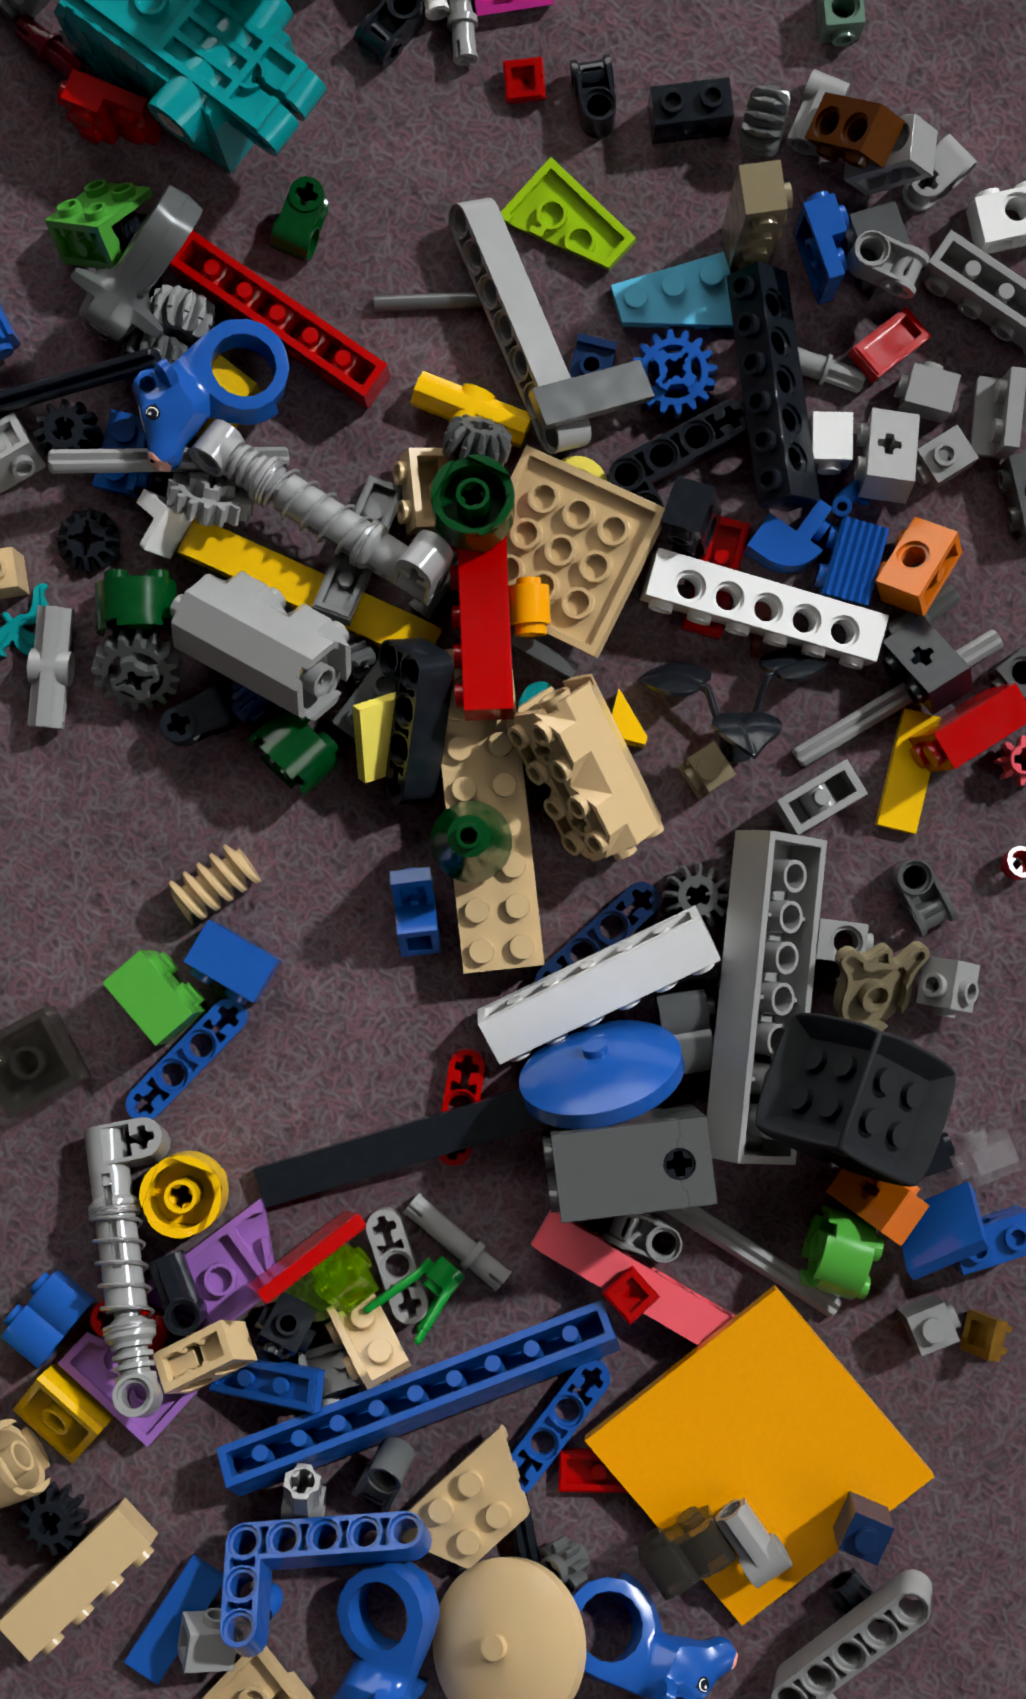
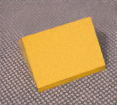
[13,1362,114,1464]

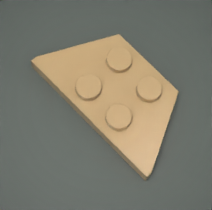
[401,1424,530,1569]

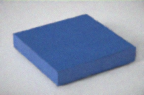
[902,1181,989,1280]

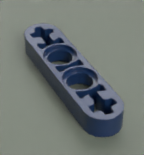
[535,882,660,982]

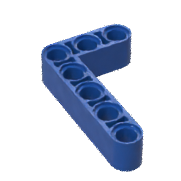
[220,1511,432,1658]

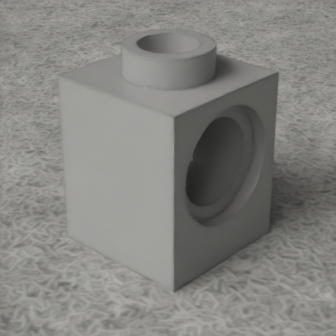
[816,918,874,962]

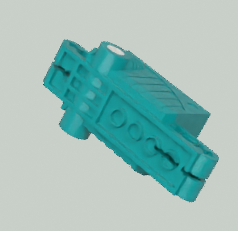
[54,0,327,174]

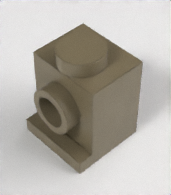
[677,741,736,800]

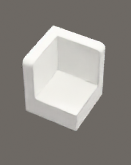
[136,489,193,559]

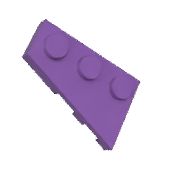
[58,1331,199,1447]

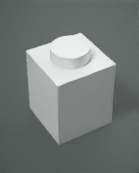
[808,411,853,475]

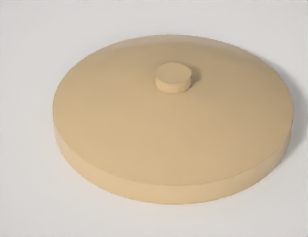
[433,1557,586,1699]

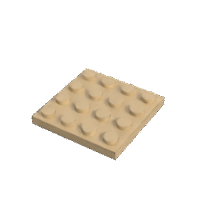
[457,445,665,658]

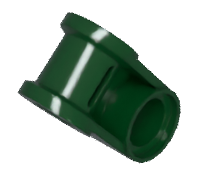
[270,176,329,262]

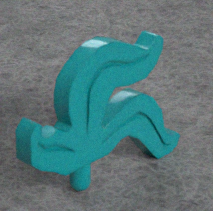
[0,583,49,658]

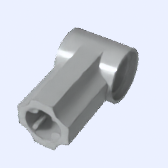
[786,69,850,156]
[281,1463,327,1520]
[715,1498,793,1588]

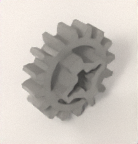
[166,471,255,527]

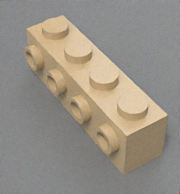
[0,1498,158,1662]

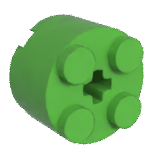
[799,1206,884,1300]

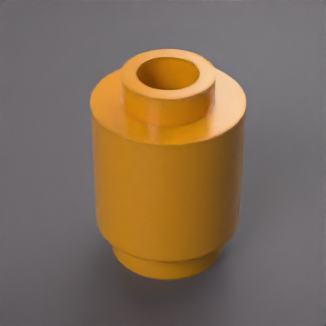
[509,576,551,638]

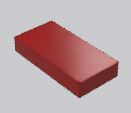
[848,307,932,383]

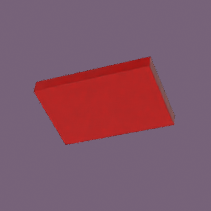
[246,1210,367,1304]

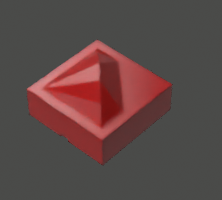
[503,56,546,105]
[601,1266,660,1326]

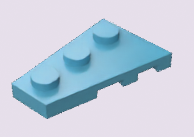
[610,252,734,330]

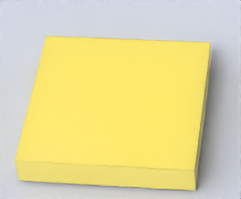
[352,692,396,783]

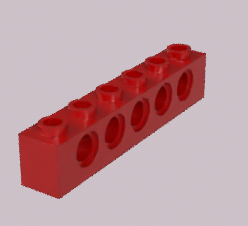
[170,230,391,410]

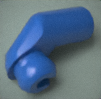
[832,480,870,517]

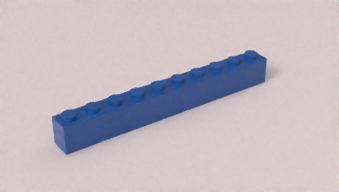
[216,1300,621,1497]

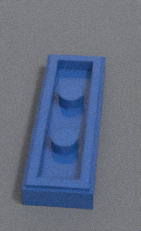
[209,1356,325,1414]
[124,1554,223,1685]

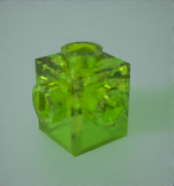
[311,1244,379,1314]

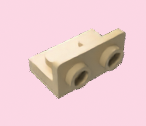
[325,1292,412,1390]

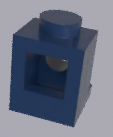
[569,333,618,378]

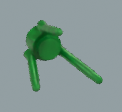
[363,1256,465,1345]

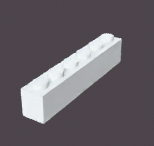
[477,905,721,1064]

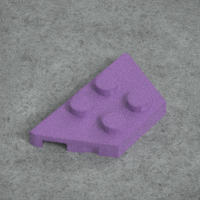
[145,1198,275,1331]

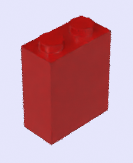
[908,683,1026,772]

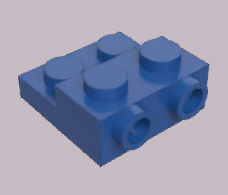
[792,191,849,305]

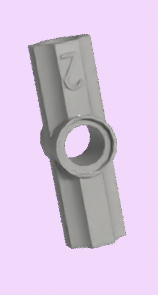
[27,605,75,729]

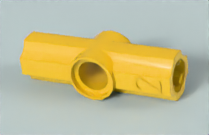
[410,371,532,448]

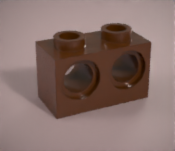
[804,92,905,169]

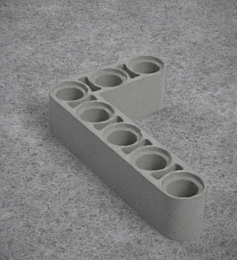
[771,1569,933,1699]

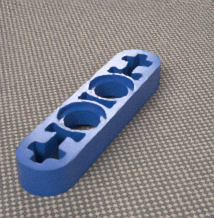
[125,998,249,1120]
[510,1359,610,1493]

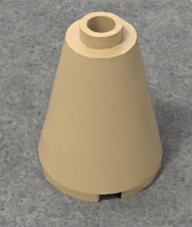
[0,1419,51,1509]

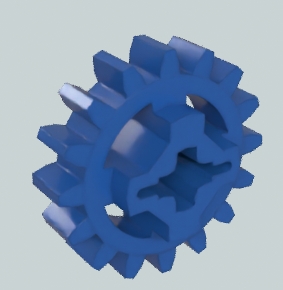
[633,329,717,419]

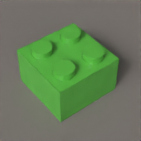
[102,950,206,1046]

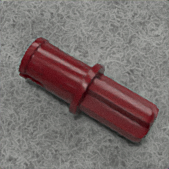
[14,14,85,79]

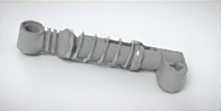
[189,419,453,606]
[84,1117,171,1418]

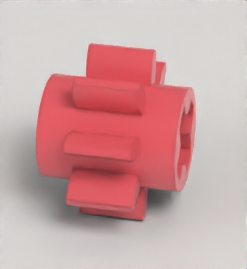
[994,735,1026,787]

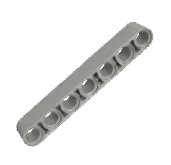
[448,198,592,454]

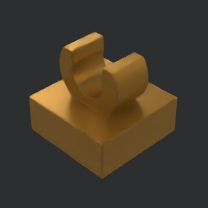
[959,1309,1012,1362]

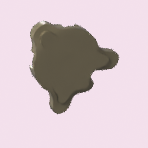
[833,941,930,1031]

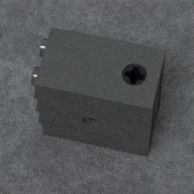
[542,1104,718,1223]

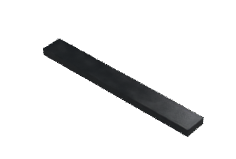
[253,1088,547,1208]

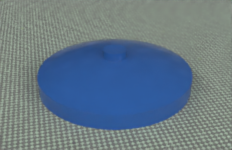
[519,1020,685,1129]

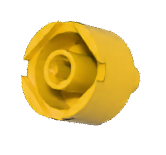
[139,1151,229,1238]

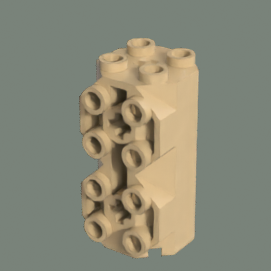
[508,674,664,861]

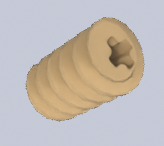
[168,844,261,926]

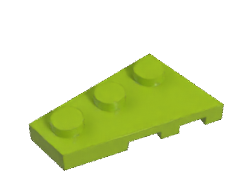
[501,157,637,271]

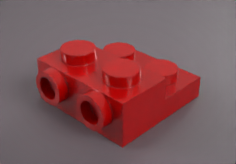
[57,69,162,146]

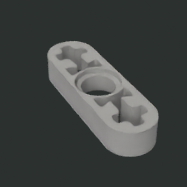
[366,1207,429,1324]

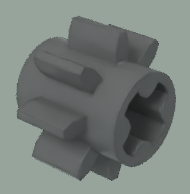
[347,632,376,685]
[540,1535,590,1590]

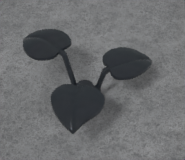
[638,650,827,762]

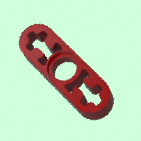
[439,1048,486,1166]

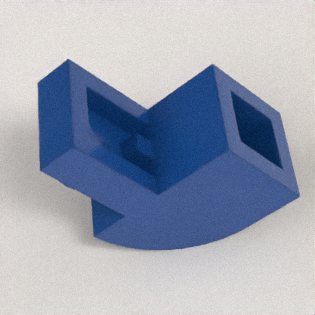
[743,499,832,574]
[389,867,441,957]

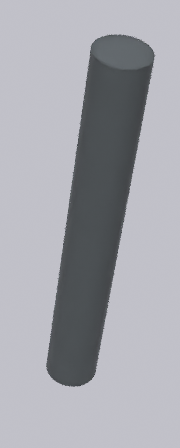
[374,291,483,312]

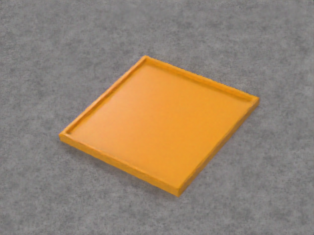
[585,1285,934,1626]

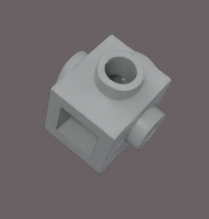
[916,956,980,1018]

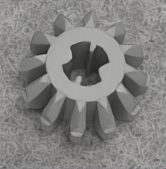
[150,285,216,345]

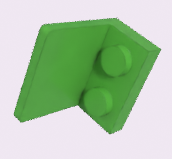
[45,179,153,269]

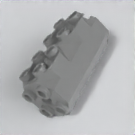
[170,571,351,721]

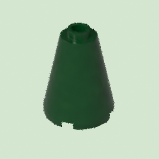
[430,801,512,883]

